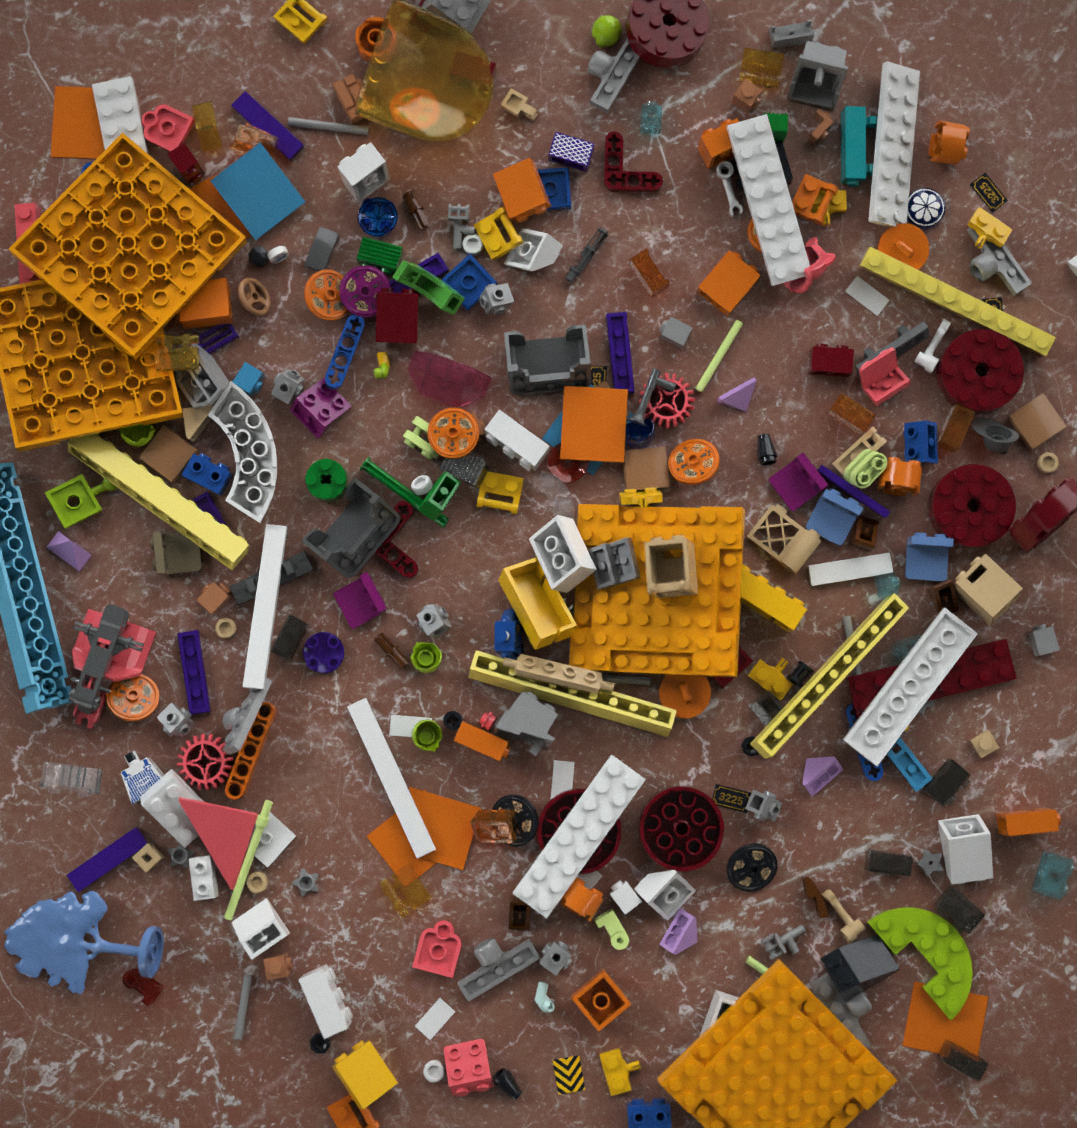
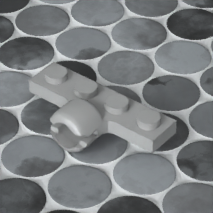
[588,38,640,113]
[967,227,1032,296]
[223,677,272,755]
[457,938,541,1002]
[809,973,872,1048]

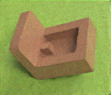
[808,109,833,145]

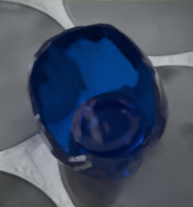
[625,419,655,449]

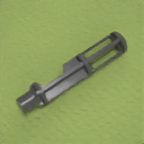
[565,228,609,283]

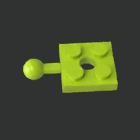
[45,474,117,530]

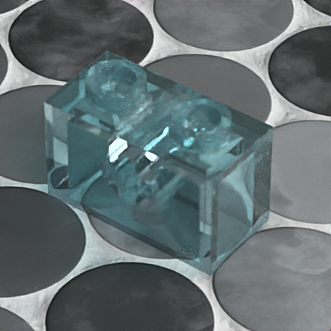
[1032,851,1074,900]

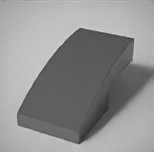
[305,227,339,272]

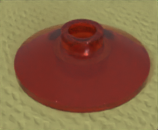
[548,443,589,483]

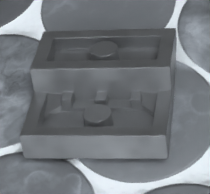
[588,537,641,589]

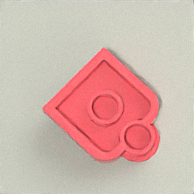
[141,105,196,152]
[412,921,462,978]

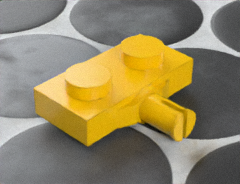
[810,190,847,227]
[967,207,1012,249]
[619,487,663,508]
[748,658,793,700]
[599,1048,641,1096]

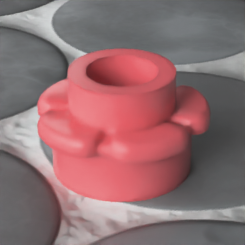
[479,711,497,731]

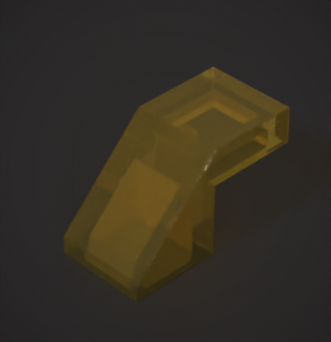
[192,101,223,152]

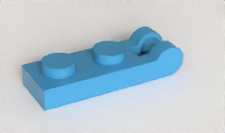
[886,737,933,792]

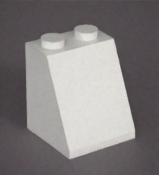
[938,814,993,885]

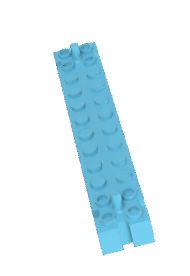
[0,462,72,714]

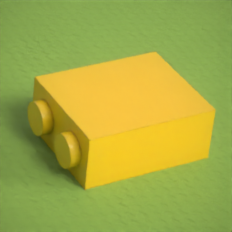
[331,1040,398,1109]

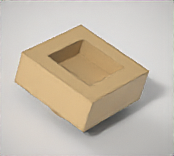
[969,730,999,758]

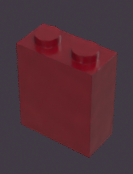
[375,288,418,343]

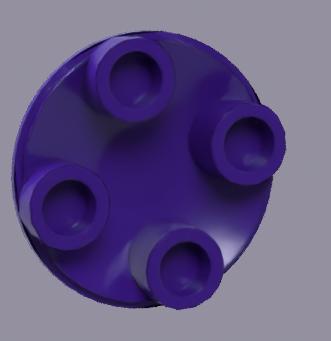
[303,632,344,673]

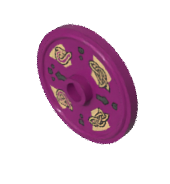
[340,265,391,317]

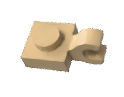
[501,88,538,121]

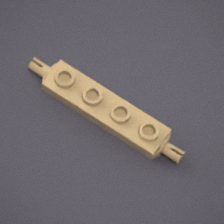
[502,654,615,694]

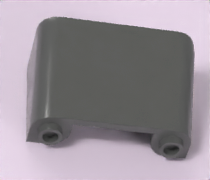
[504,325,591,395]
[302,478,400,578]

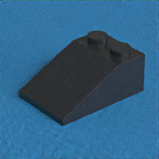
[820,934,900,1002]

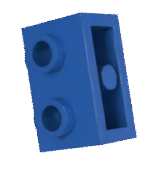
[903,420,938,466]
[182,453,233,496]
[627,1097,672,1128]

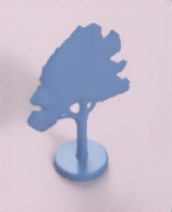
[4,891,164,994]

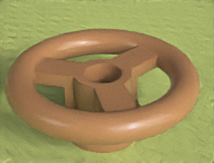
[238,278,271,316]

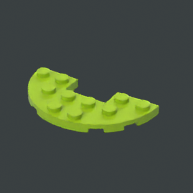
[867,907,972,1020]

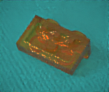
[229,121,279,158]
[470,809,517,843]

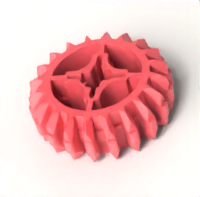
[639,373,695,429]
[177,734,234,790]

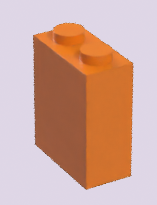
[493,157,551,223]
[696,250,761,317]
[176,278,233,329]
[454,721,511,761]
[996,808,1061,836]

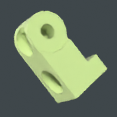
[594,908,629,950]

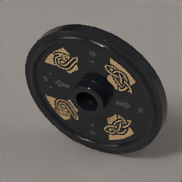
[491,794,538,847]
[726,843,778,892]

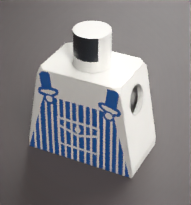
[121,751,164,804]

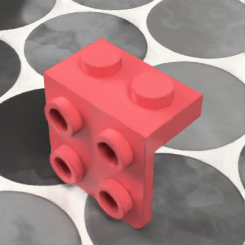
[859,347,911,406]
[444,1039,494,1097]

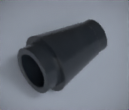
[757,434,778,466]
[492,1068,522,1100]

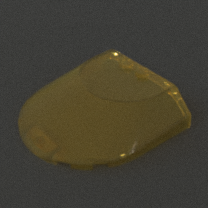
[355,0,493,142]

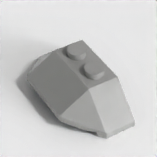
[174,336,230,409]

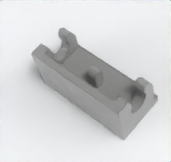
[768,19,815,49]

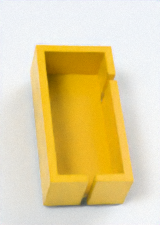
[498,557,577,650]
[741,564,807,632]

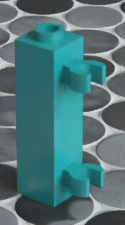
[841,106,878,187]

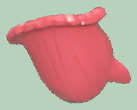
[783,237,836,294]

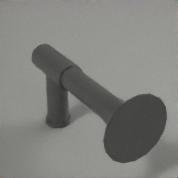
[627,368,676,427]

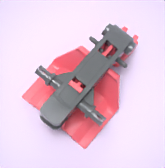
[68,604,157,729]

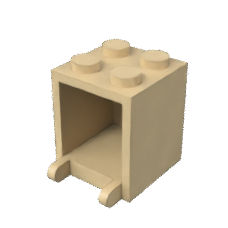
[644,535,698,598]
[954,554,1023,626]

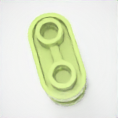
[403,416,439,460]
[844,449,887,488]

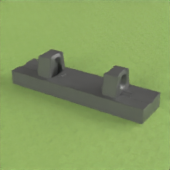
[856,322,929,380]
[229,551,314,605]

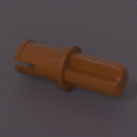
[402,191,430,231]
[374,632,410,670]

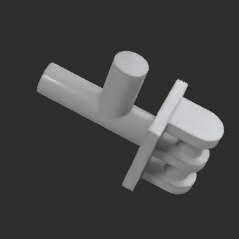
[448,204,474,249]
[760,925,806,960]

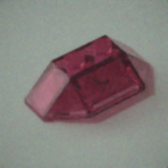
[408,351,492,408]

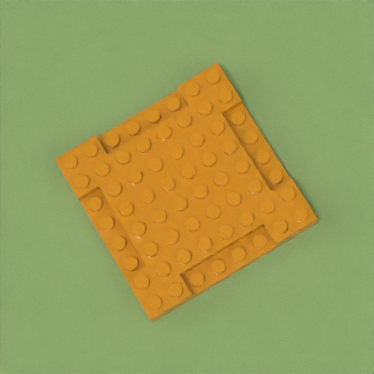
[9,132,247,360]
[0,280,183,452]
[569,504,745,677]
[657,959,898,1128]

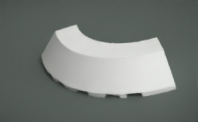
[208,381,277,523]

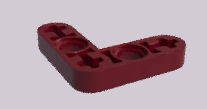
[604,131,663,192]
[375,501,419,578]

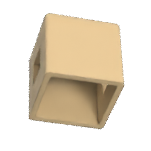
[132,842,165,873]

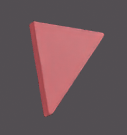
[178,797,258,890]

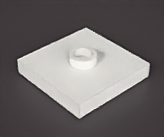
[247,812,296,868]

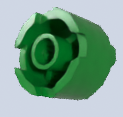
[305,459,349,502]

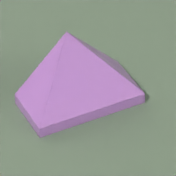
[717,377,756,412]
[46,531,92,572]
[802,756,844,797]
[659,908,697,955]

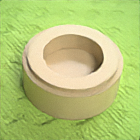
[1036,452,1059,474]
[215,618,237,639]
[247,872,268,893]

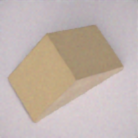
[182,405,214,442]

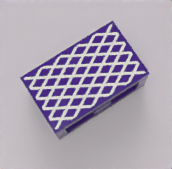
[548,132,595,172]

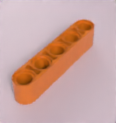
[225,702,276,800]

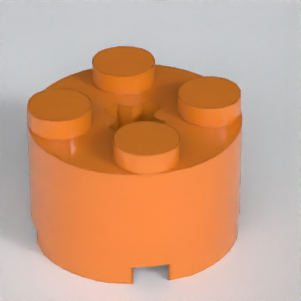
[355,17,398,65]
[929,120,970,165]
[878,457,922,497]
[559,877,603,922]

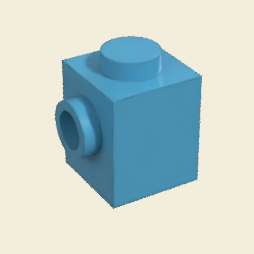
[232,362,265,397]

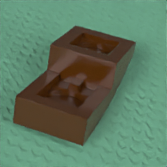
[802,875,828,918]

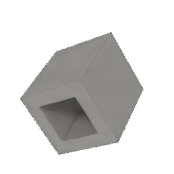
[659,317,692,350]
[1028,624,1060,656]

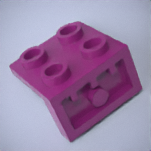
[290,378,351,439]
[768,452,828,512]
[333,572,388,629]

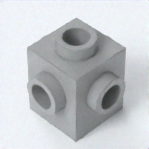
[480,283,514,315]
[271,369,305,404]
[416,604,452,639]
[157,702,195,739]
[745,789,783,822]
[539,940,572,975]

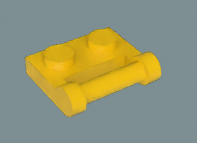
[273,0,328,45]
[474,207,524,261]
[476,471,524,514]

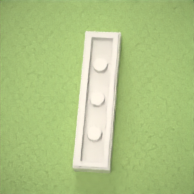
[808,553,893,586]

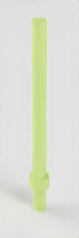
[224,800,273,920]

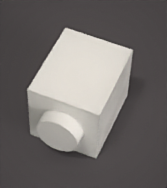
[609,880,642,915]

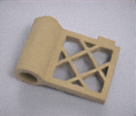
[747,504,821,574]

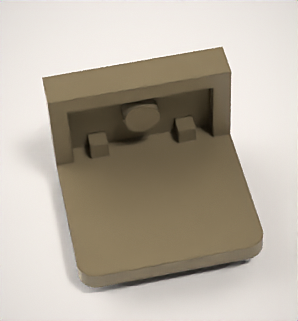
[150,531,202,576]

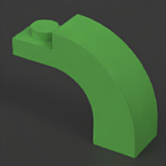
[393,260,465,315]

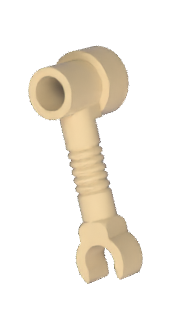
[822,889,865,944]

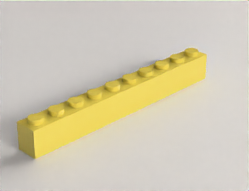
[859,247,1056,356]
[67,433,249,570]
[750,593,909,759]
[468,650,677,737]

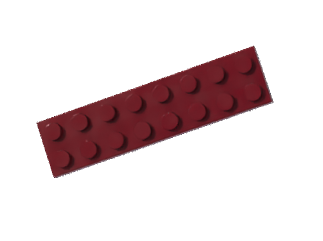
[846,639,1017,718]

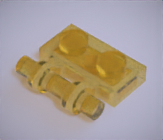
[739,47,784,88]
[156,333,199,371]
[380,863,432,918]

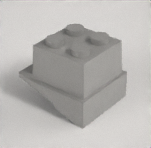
[417,0,491,42]
[787,41,848,110]
[493,691,558,756]

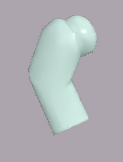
[535,981,555,1013]

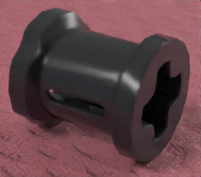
[787,661,814,688]
[443,711,463,730]

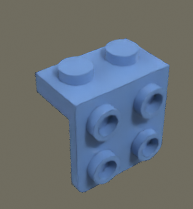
[806,488,863,546]
[905,532,953,582]

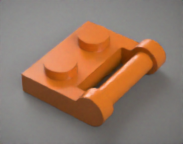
[792,173,839,225]
[327,1094,380,1128]

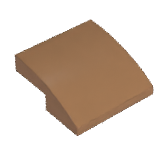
[1007,393,1067,451]
[139,425,198,484]
[623,446,670,491]

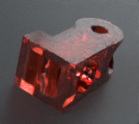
[122,968,164,1006]

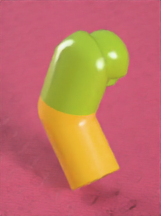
[374,352,390,379]

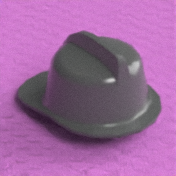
[971,417,1019,455]

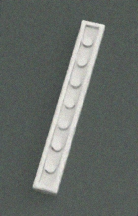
[243,524,288,690]
[347,698,436,858]

